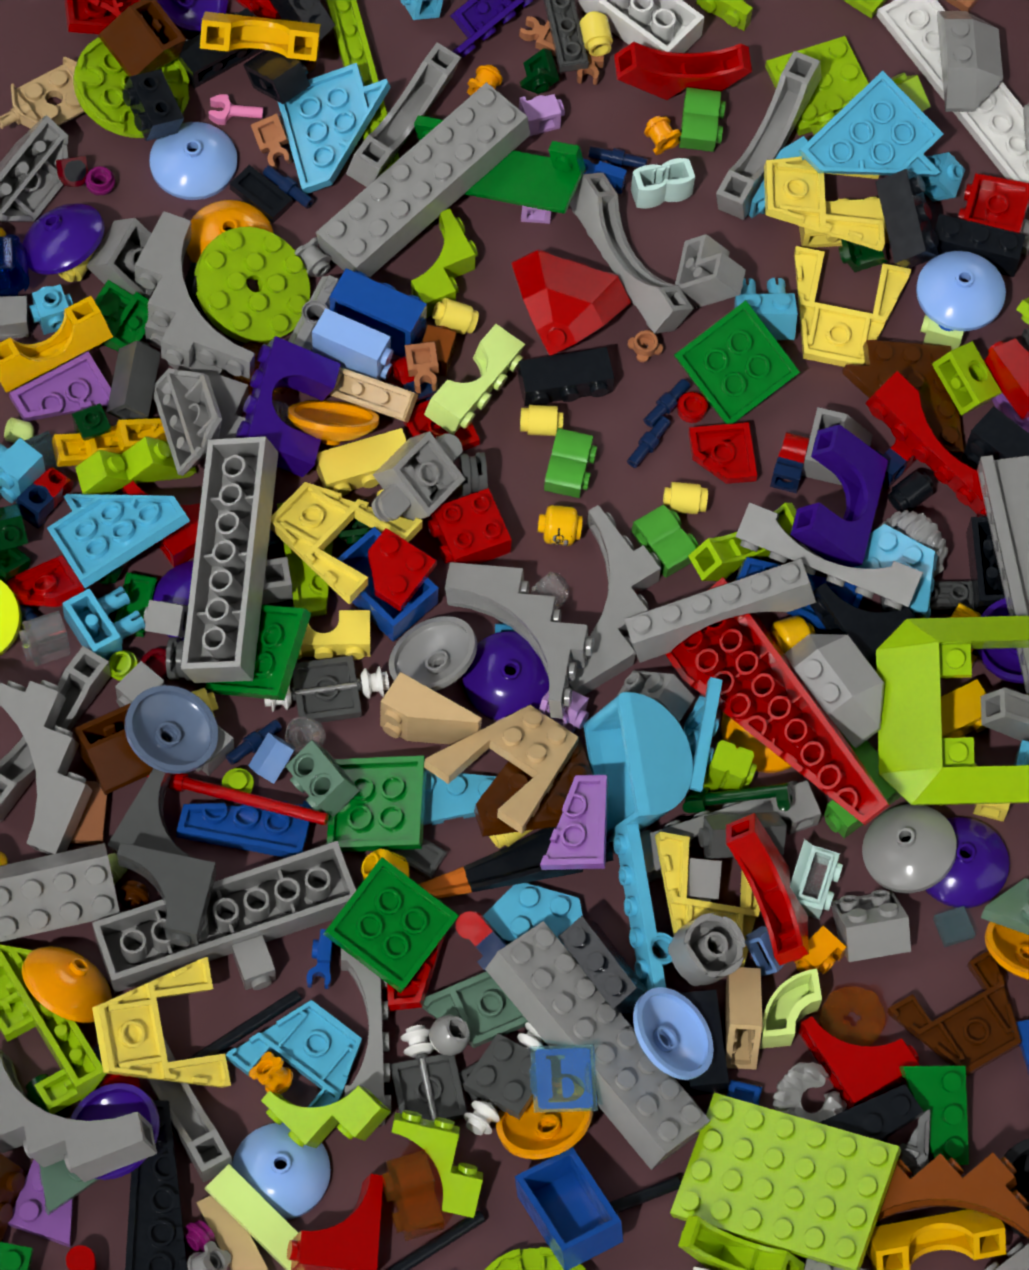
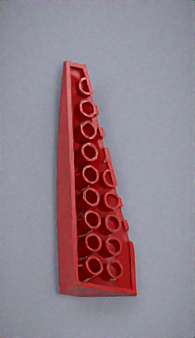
[665,577,890,825]

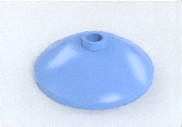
[149,122,238,200]
[916,251,1006,331]
[633,987,714,1080]
[232,1123,331,1220]

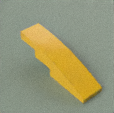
[51,418,167,467]

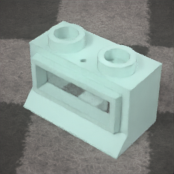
[790,839,843,919]

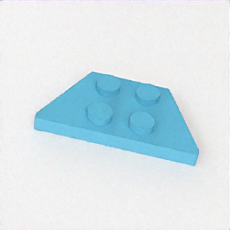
[853,524,938,618]
[683,677,723,792]
[483,883,583,950]

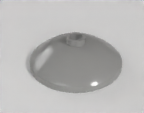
[389,616,477,691]
[862,804,957,893]

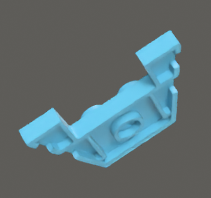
[226,1000,362,1107]

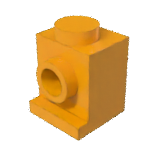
[794,926,847,974]

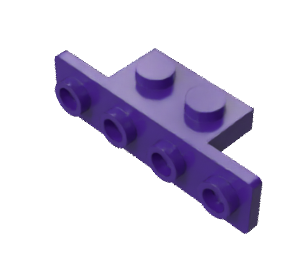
[450,0,533,57]

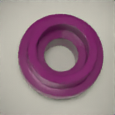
[85,166,115,195]
[184,1220,215,1252]

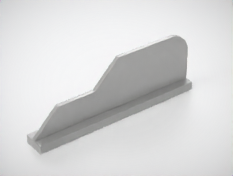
[977,455,1029,694]

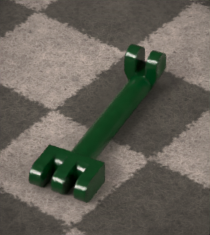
[682,783,794,813]

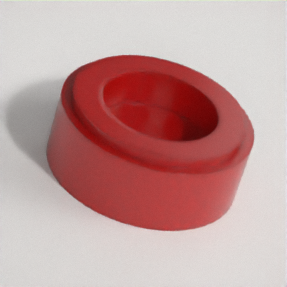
[677,392,708,423]

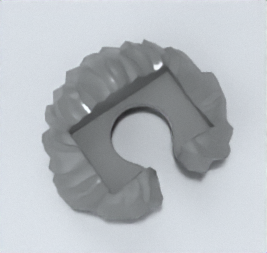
[879,510,948,577]
[773,1062,847,1123]

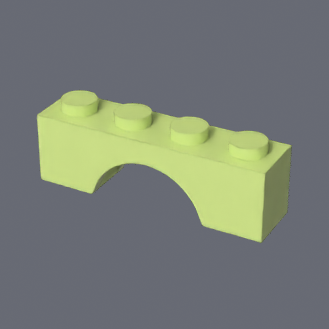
[424,324,525,435]

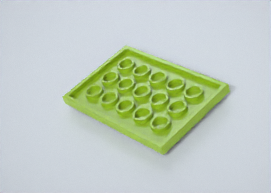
[670,1093,901,1270]

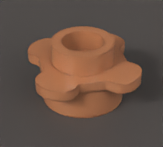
[628,330,663,362]

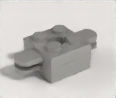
[372,431,465,522]

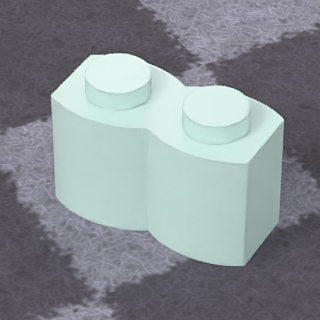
[631,158,695,209]

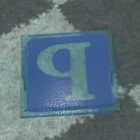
[529,1044,598,1113]

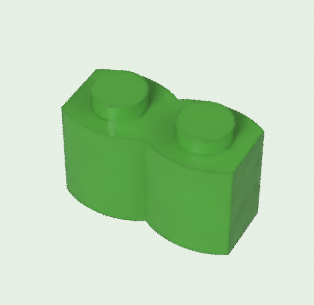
[679,87,726,152]
[544,428,598,498]
[632,504,699,578]

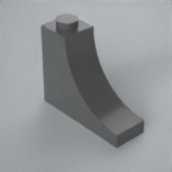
[107,768,190,857]
[117,843,216,947]

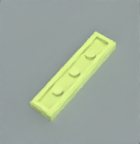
[205,1164,298,1270]

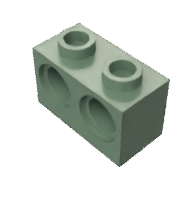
[285,740,360,817]

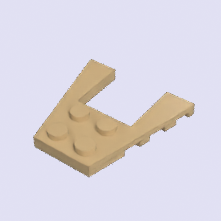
[424,705,579,834]

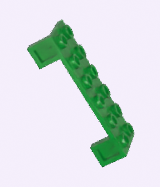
[414,115,586,214]

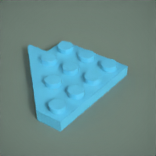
[278,63,391,194]
[798,71,943,177]
[47,494,190,588]

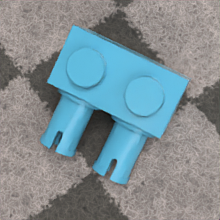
[734,278,798,340]
[0,438,45,503]
[62,586,145,660]

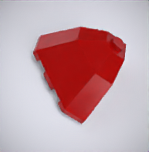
[511,249,631,356]

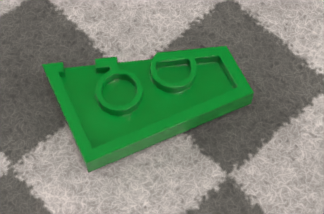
[899,1066,969,1165]

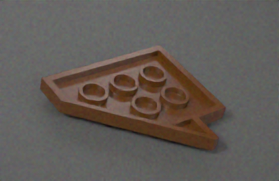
[842,340,964,457]
[474,738,593,837]

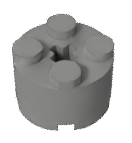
[668,913,745,986]

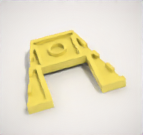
[764,156,885,251]
[794,246,912,367]
[270,482,423,604]
[655,832,760,967]
[92,957,231,1088]

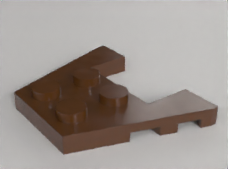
[887,951,1021,1077]

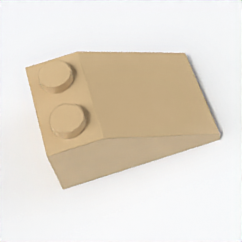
[380,672,482,745]

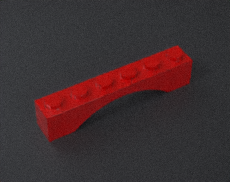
[865,371,987,517]

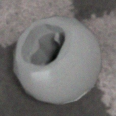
[429,1014,470,1056]

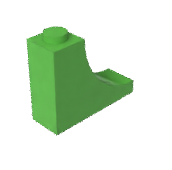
[824,727,901,839]

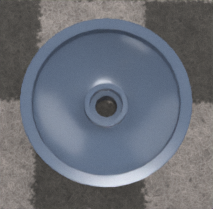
[124,685,218,774]

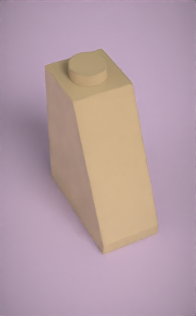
[724,967,763,1070]

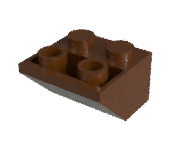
[98,0,186,77]
[74,703,153,795]

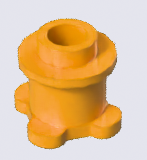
[467,65,503,96]
[644,116,681,155]
[249,1052,293,1094]

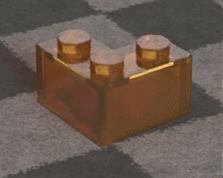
[382,1150,444,1241]

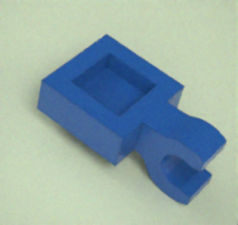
[583,158,627,194]
[306,929,333,989]

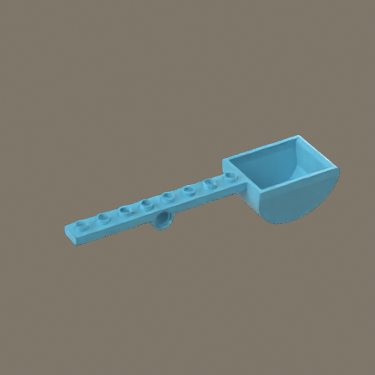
[583,692,693,1079]

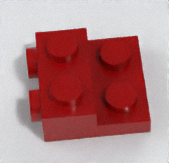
[958,173,1029,234]

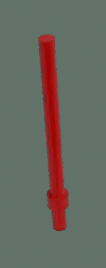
[147,773,329,826]

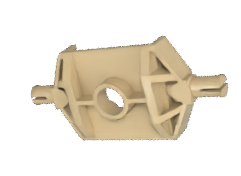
[0,57,85,129]

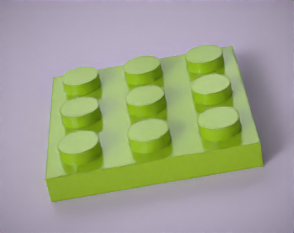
[765,36,869,136]

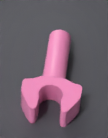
[208,94,263,125]

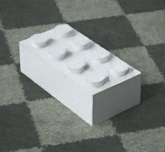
[578,0,705,53]

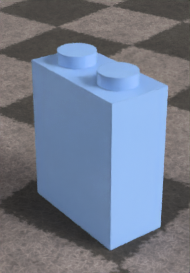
[312,308,393,381]

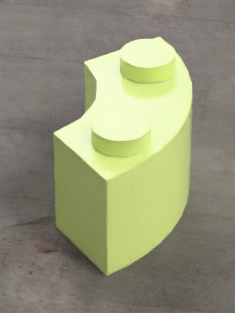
[759,969,822,1049]

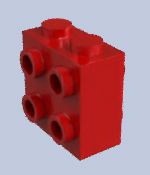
[428,488,512,564]

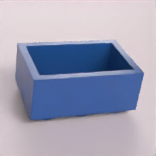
[330,268,427,357]
[337,527,439,642]
[515,1147,623,1270]

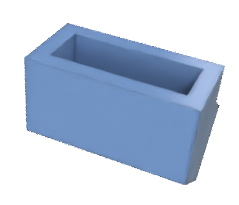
[248,732,295,784]
[745,926,785,976]

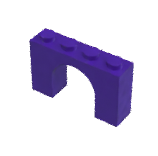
[236,336,340,477]
[791,424,888,567]

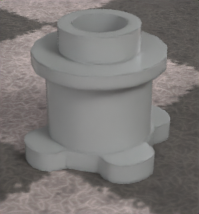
[294,237,331,277]
[187,1241,231,1270]

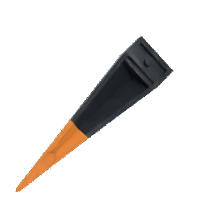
[418,826,614,899]

